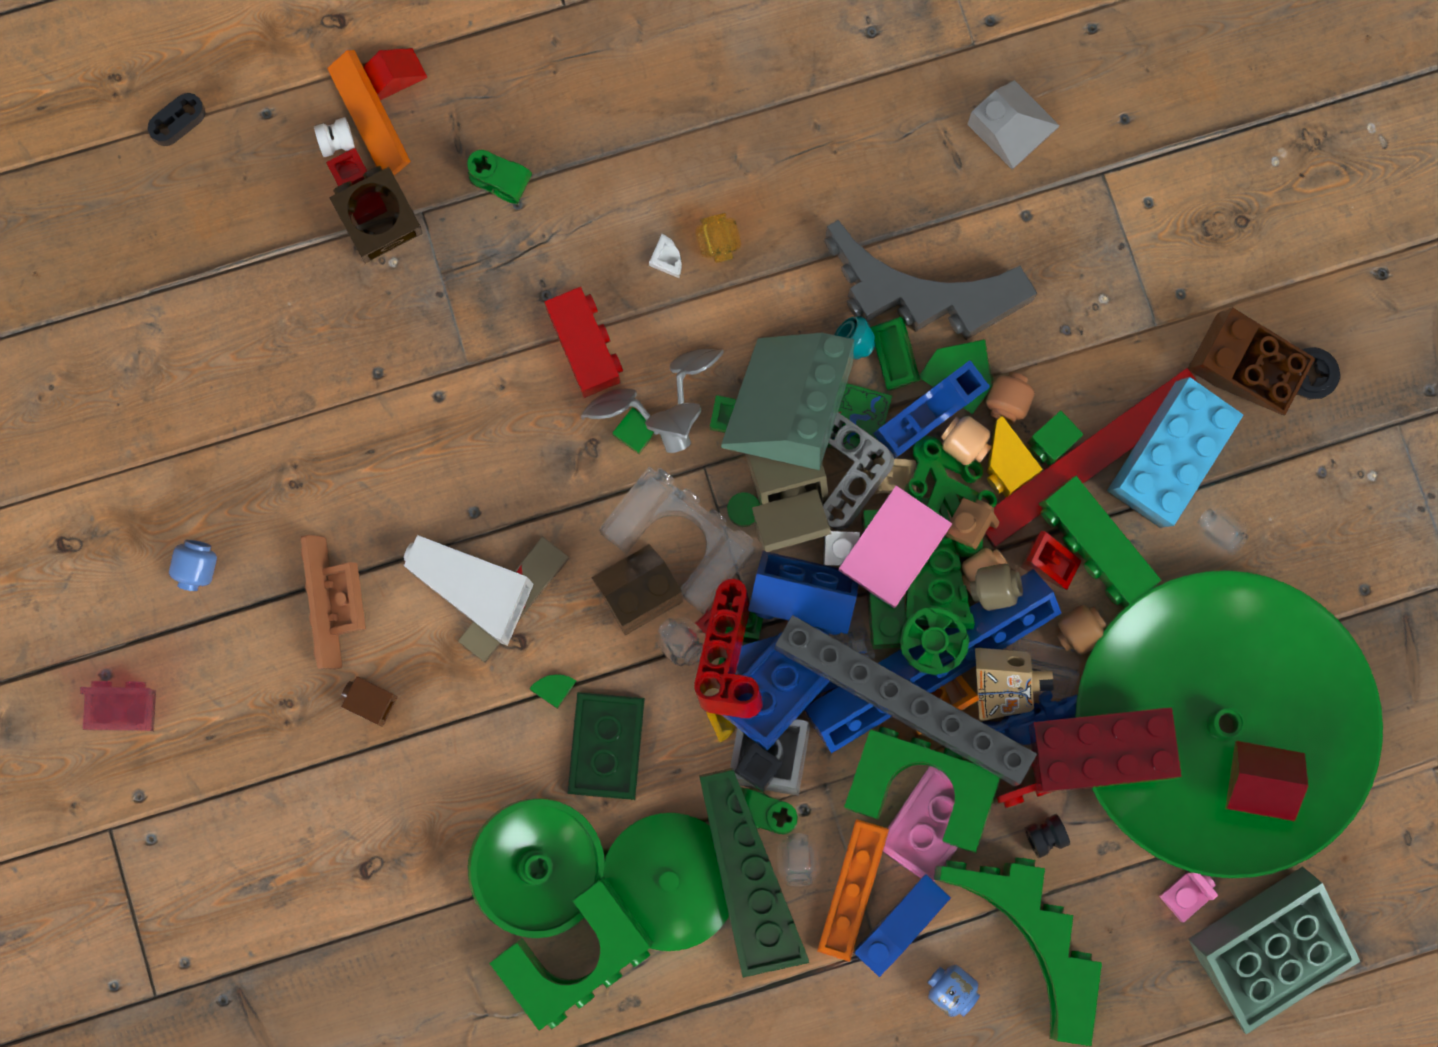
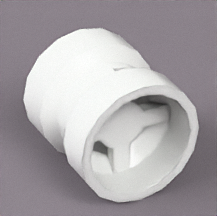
[314,117,355,157]

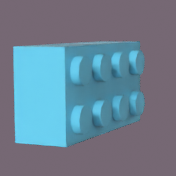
[1107,377,1243,528]

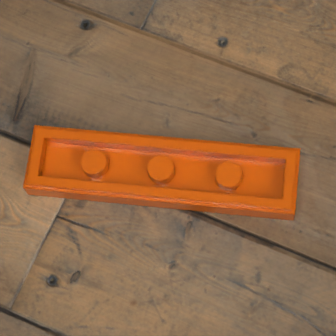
[327,50,411,176]
[817,819,890,962]

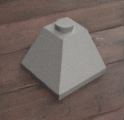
[967,80,1060,170]

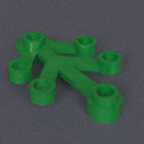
[904,436,997,558]

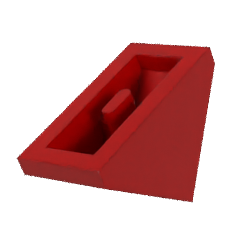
[363,48,427,100]
[1020,531,1082,590]

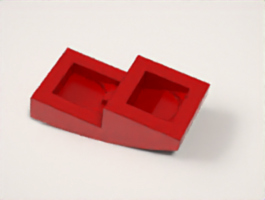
[326,148,387,225]

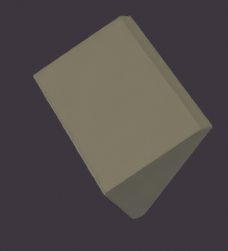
[752,490,831,552]

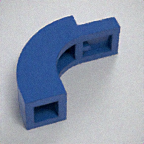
[873,360,990,459]

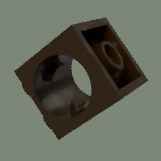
[329,166,423,264]

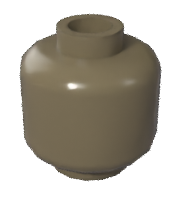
[970,564,1023,611]

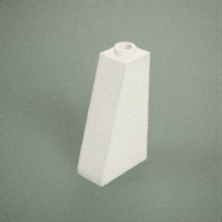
[404,535,534,646]

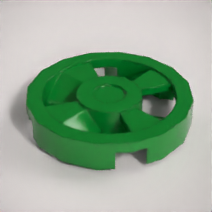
[900,606,969,675]

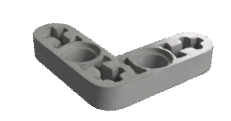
[823,413,894,530]

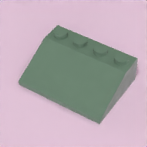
[721,333,854,470]
[1188,866,1360,1034]

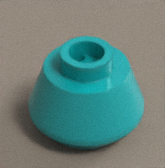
[834,316,875,360]

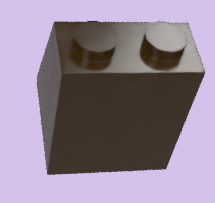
[591,544,683,636]

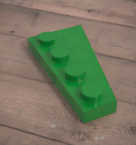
[905,498,975,630]

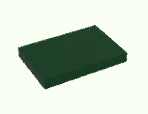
[567,692,645,800]

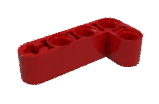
[694,579,763,718]

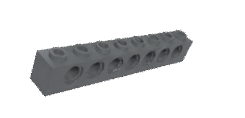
[774,615,1037,786]

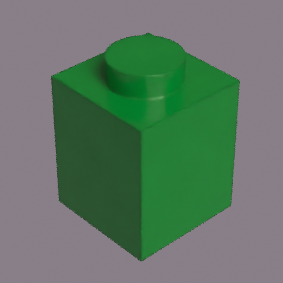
[1027,410,1084,467]

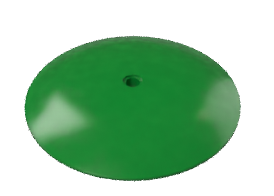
[1075,571,1383,878]

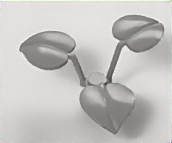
[581,349,724,453]

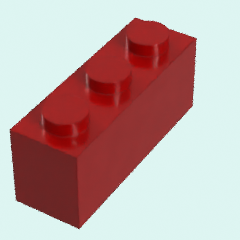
[544,286,623,398]

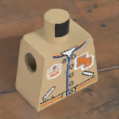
[975,648,1054,720]

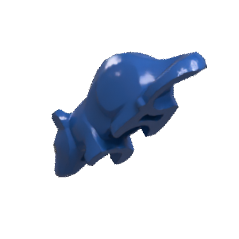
[982,691,1077,745]

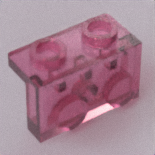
[80,681,156,732]

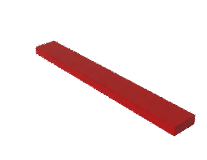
[985,368,1199,548]

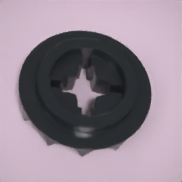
[1296,347,1340,400]

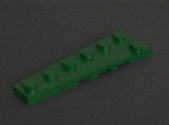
[699,768,809,978]

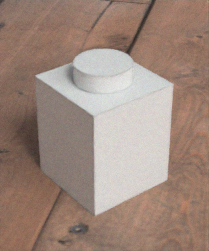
[823,531,860,566]

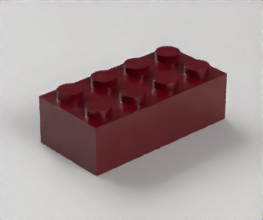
[1029,707,1182,794]

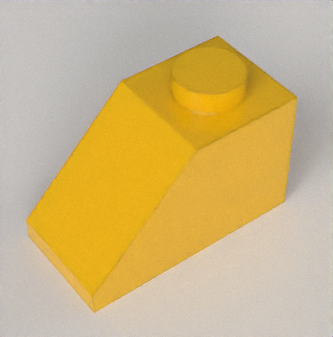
[987,416,1043,497]

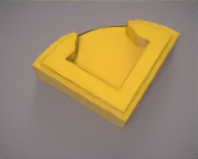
[706,712,736,743]

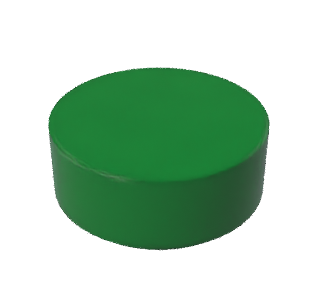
[727,492,760,527]

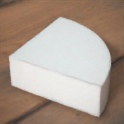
[649,234,682,278]

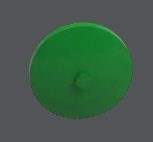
[467,798,605,938]
[603,813,729,951]

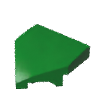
[919,339,993,414]

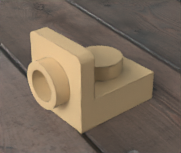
[862,457,916,496]

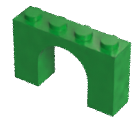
[844,726,1001,854]
[489,876,653,1031]

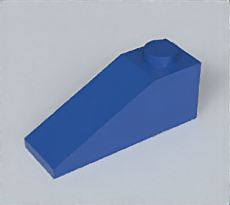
[854,874,951,977]

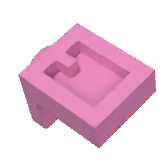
[1159,871,1218,923]

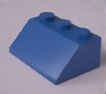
[748,551,859,635]

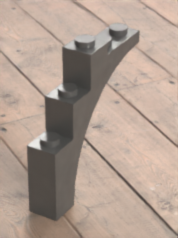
[824,220,1037,340]

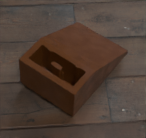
[1188,307,1315,416]

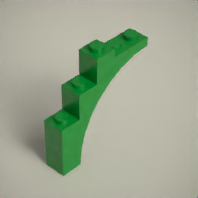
[934,857,1102,1046]

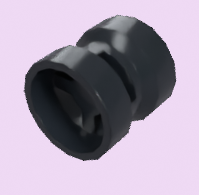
[1024,814,1070,858]

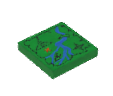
[827,383,892,460]

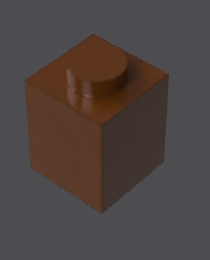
[341,676,397,727]

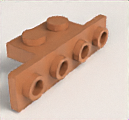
[301,535,366,670]

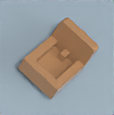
[946,498,1000,550]

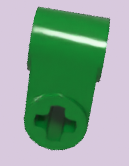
[467,150,532,204]
[741,787,798,835]

